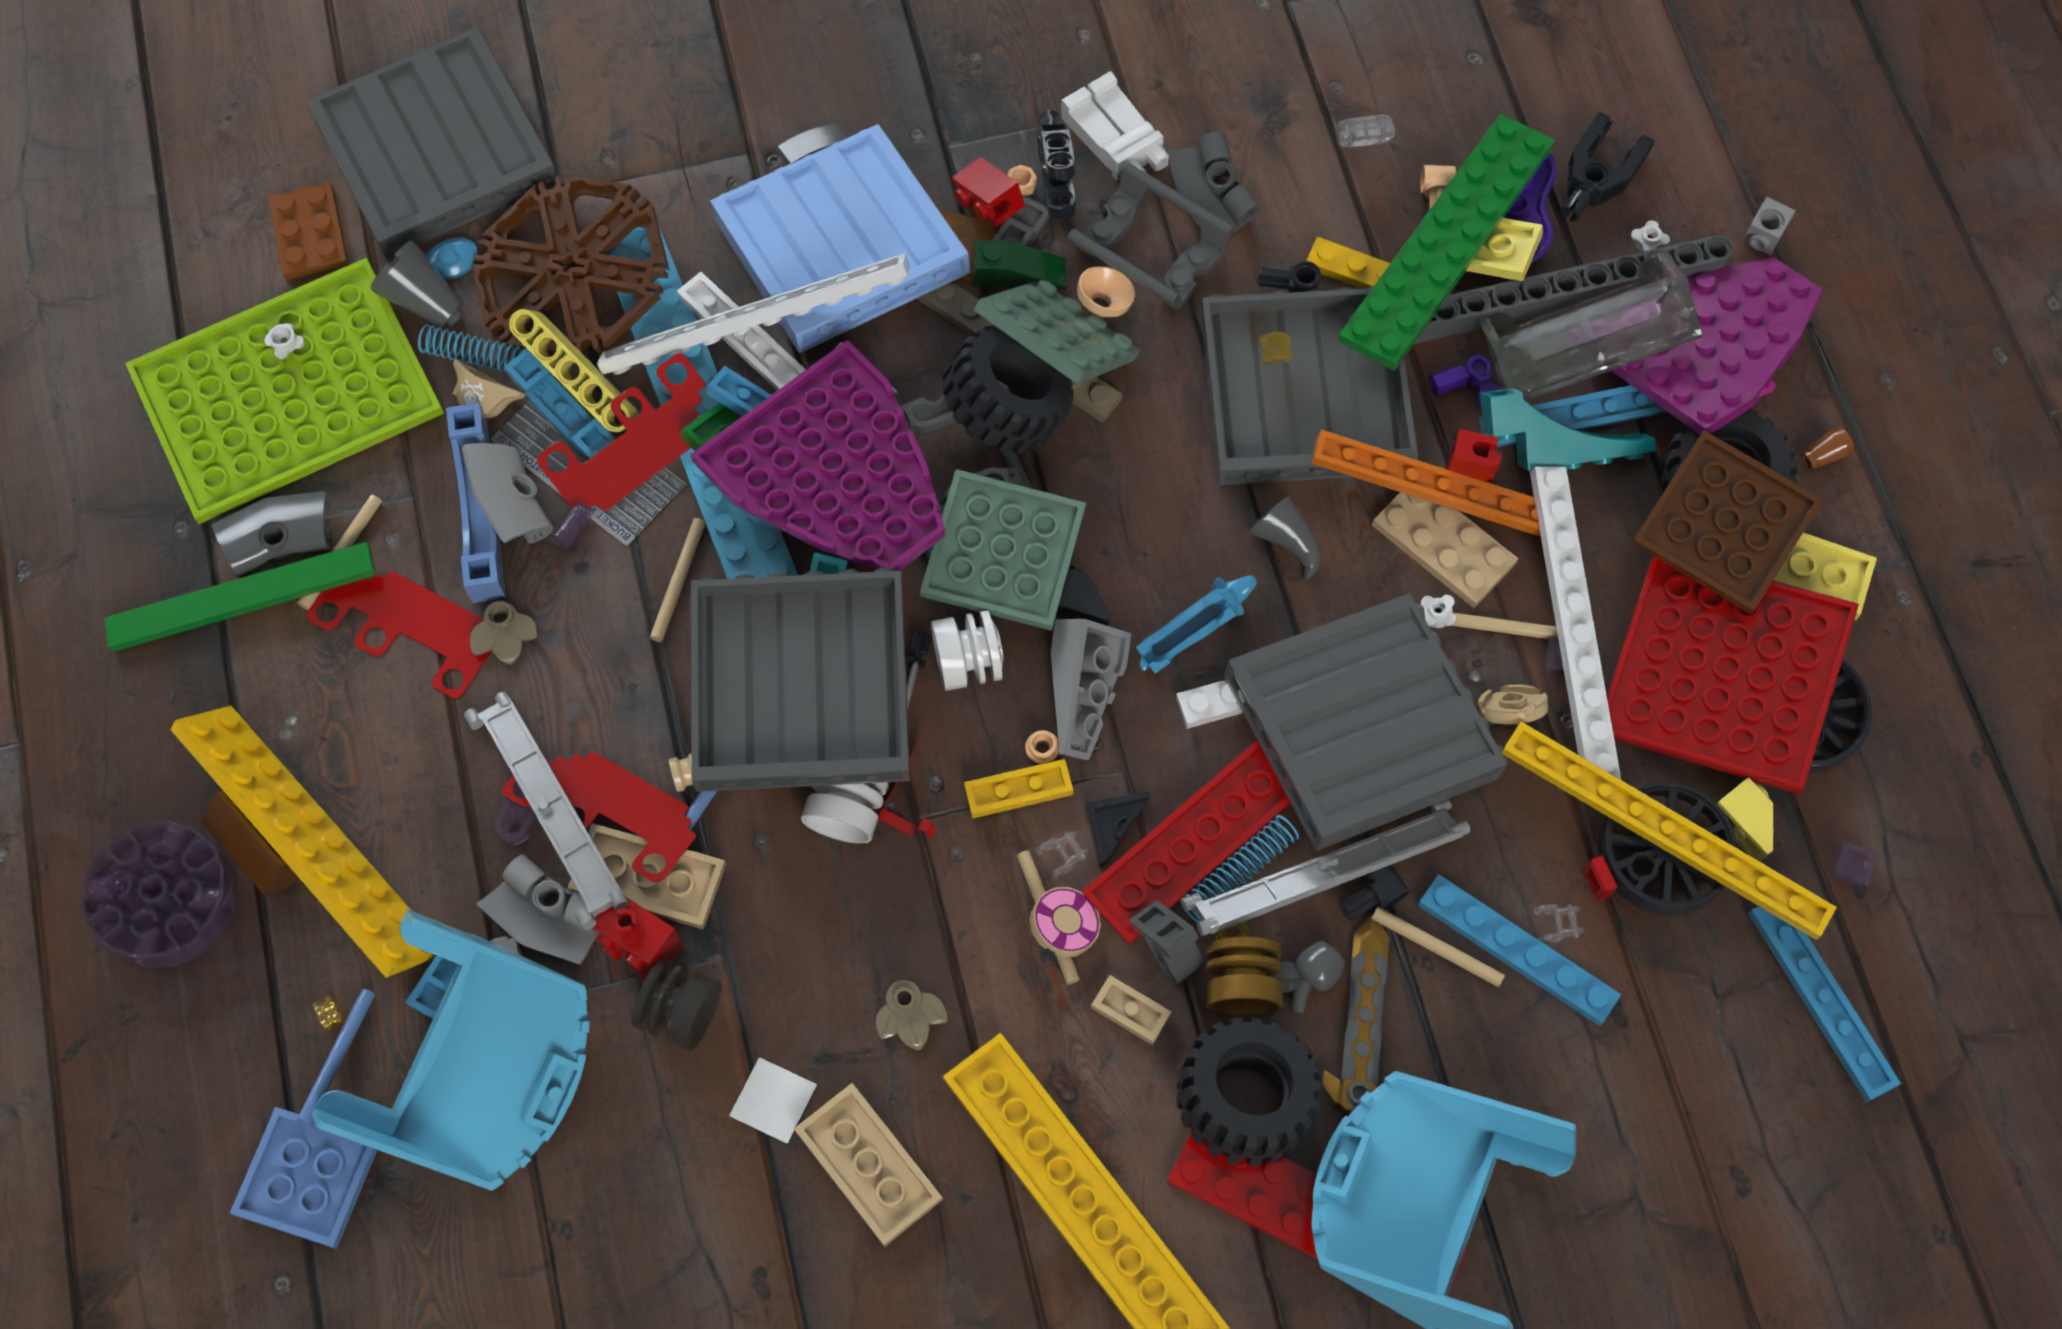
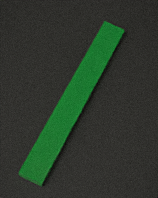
[104,542,376,652]

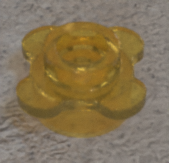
[1258,331,1294,364]

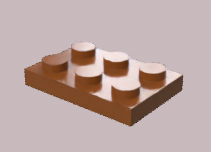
[268,182,349,281]

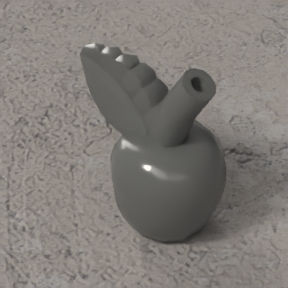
[1270,941,1345,1015]

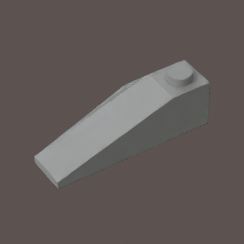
[1051,619,1131,761]

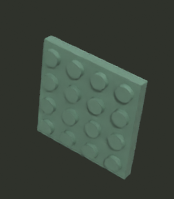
[974,280,1140,384]
[920,469,1086,631]

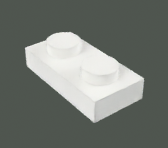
[1176,680,1243,729]

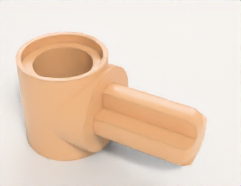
[1420,165,1456,209]

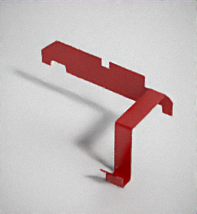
[878,734,937,839]

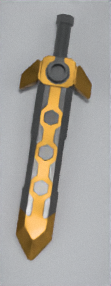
[1322,915,1390,1115]

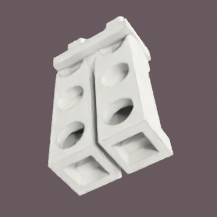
[1061,71,1169,182]

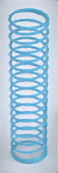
[418,324,526,372]
[1180,815,1299,923]

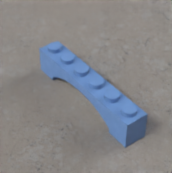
[446,403,506,603]

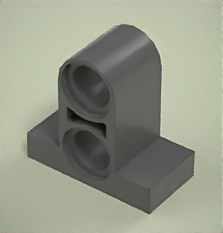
[1129,900,1205,986]

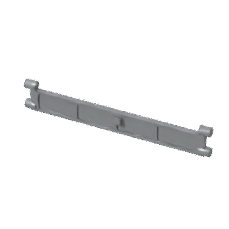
[464,692,629,930]
[1181,799,1470,936]

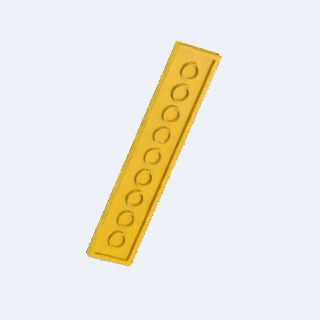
[171,705,436,978]
[943,1033,1230,1329]

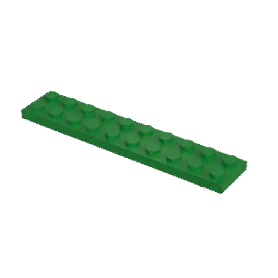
[1338,114,1555,371]

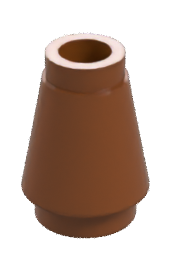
[1801,427,1854,470]

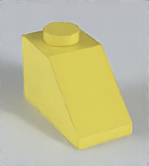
[1717,777,1773,862]

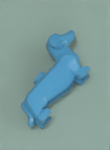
[1136,575,1257,674]

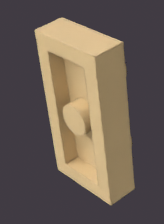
[1091,975,1172,1045]

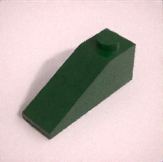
[970,239,1067,289]

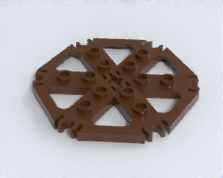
[472,175,670,357]

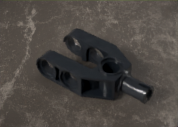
[1037,110,1076,220]
[1560,111,1655,222]

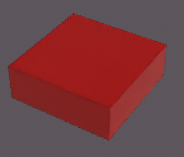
[1583,856,1617,901]

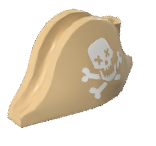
[452,359,526,418]

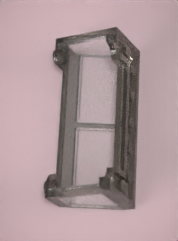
[1479,251,1703,401]

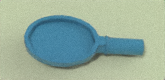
[425,237,479,280]

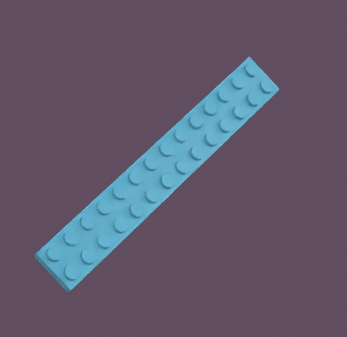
[608,227,798,579]

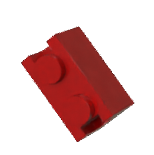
[952,157,1025,227]
[1446,429,1502,484]

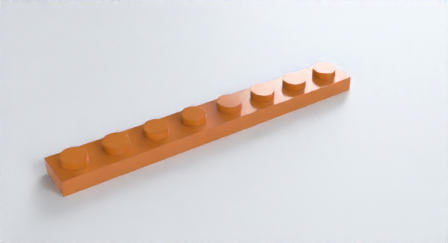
[1311,429,1541,537]

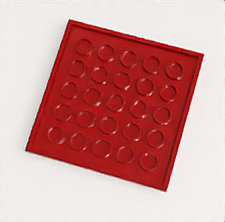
[1607,556,1859,795]

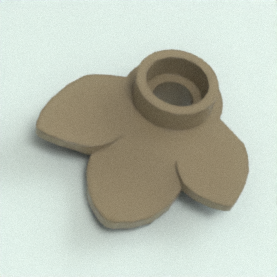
[470,601,538,665]
[875,980,948,1051]

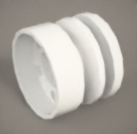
[931,610,1003,691]
[801,782,888,843]

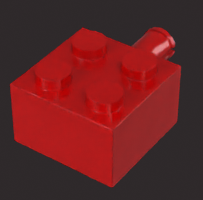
[592,896,684,982]

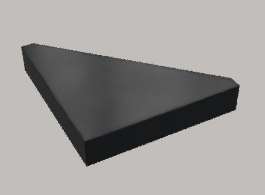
[1086,791,1150,867]

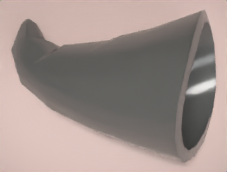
[1249,495,1321,580]

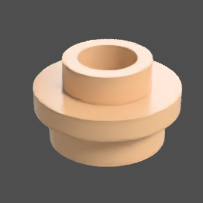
[1025,730,1059,764]

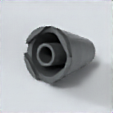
[371,240,464,328]

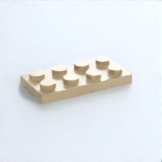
[1372,492,1518,608]
[568,823,726,930]
[794,1083,943,1247]

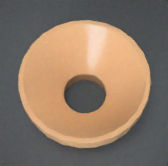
[1077,266,1135,318]

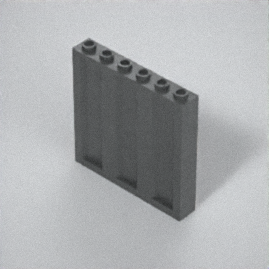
[306,27,557,259]
[1200,286,1419,485]
[691,568,910,792]
[1224,593,1508,851]

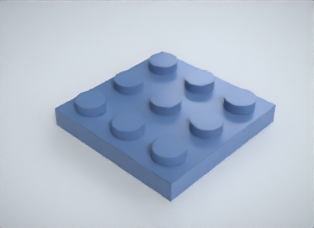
[230,1107,377,1249]

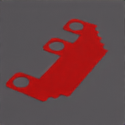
[537,353,706,511]
[307,570,492,698]
[502,751,696,883]

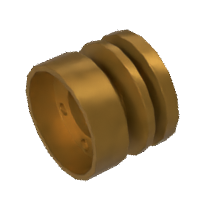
[1206,937,1283,1016]

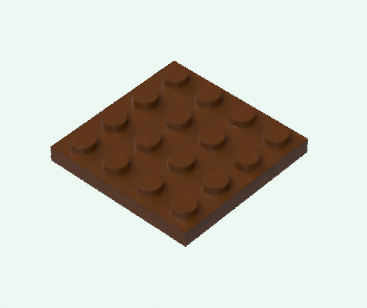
[1632,430,1823,614]

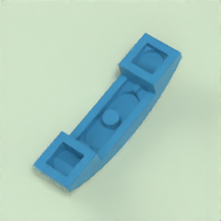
[504,348,616,460]

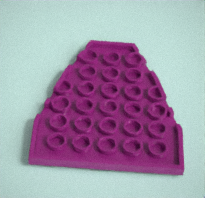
[1564,258,1823,435]
[690,340,946,571]

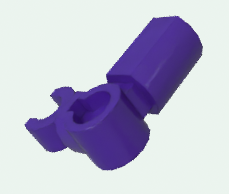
[1428,355,1501,408]

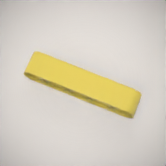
[509,309,639,432]

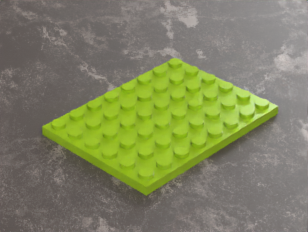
[125,258,444,524]

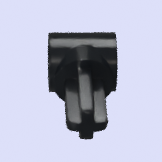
[1257,261,1321,293]
[1340,865,1410,920]

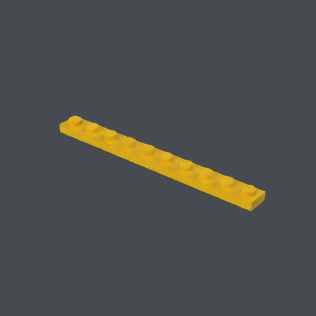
[1502,722,1837,940]

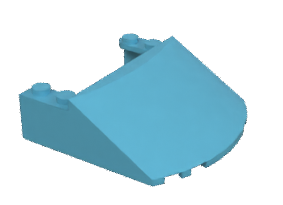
[312,909,590,1191]
[1312,1071,1576,1329]

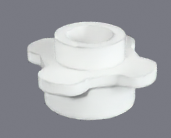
[1631,221,1670,252]
[265,323,304,359]
[1421,595,1456,628]

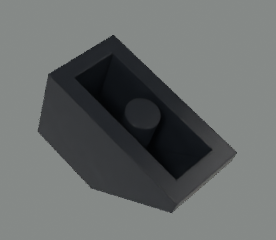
[1056,566,1110,626]

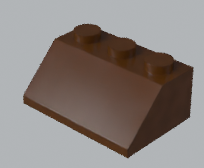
[201,790,300,895]

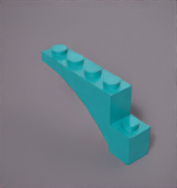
[1480,388,1656,473]

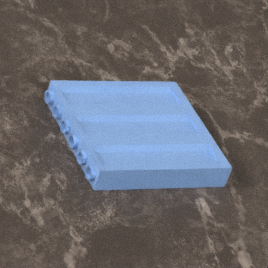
[710,124,970,354]

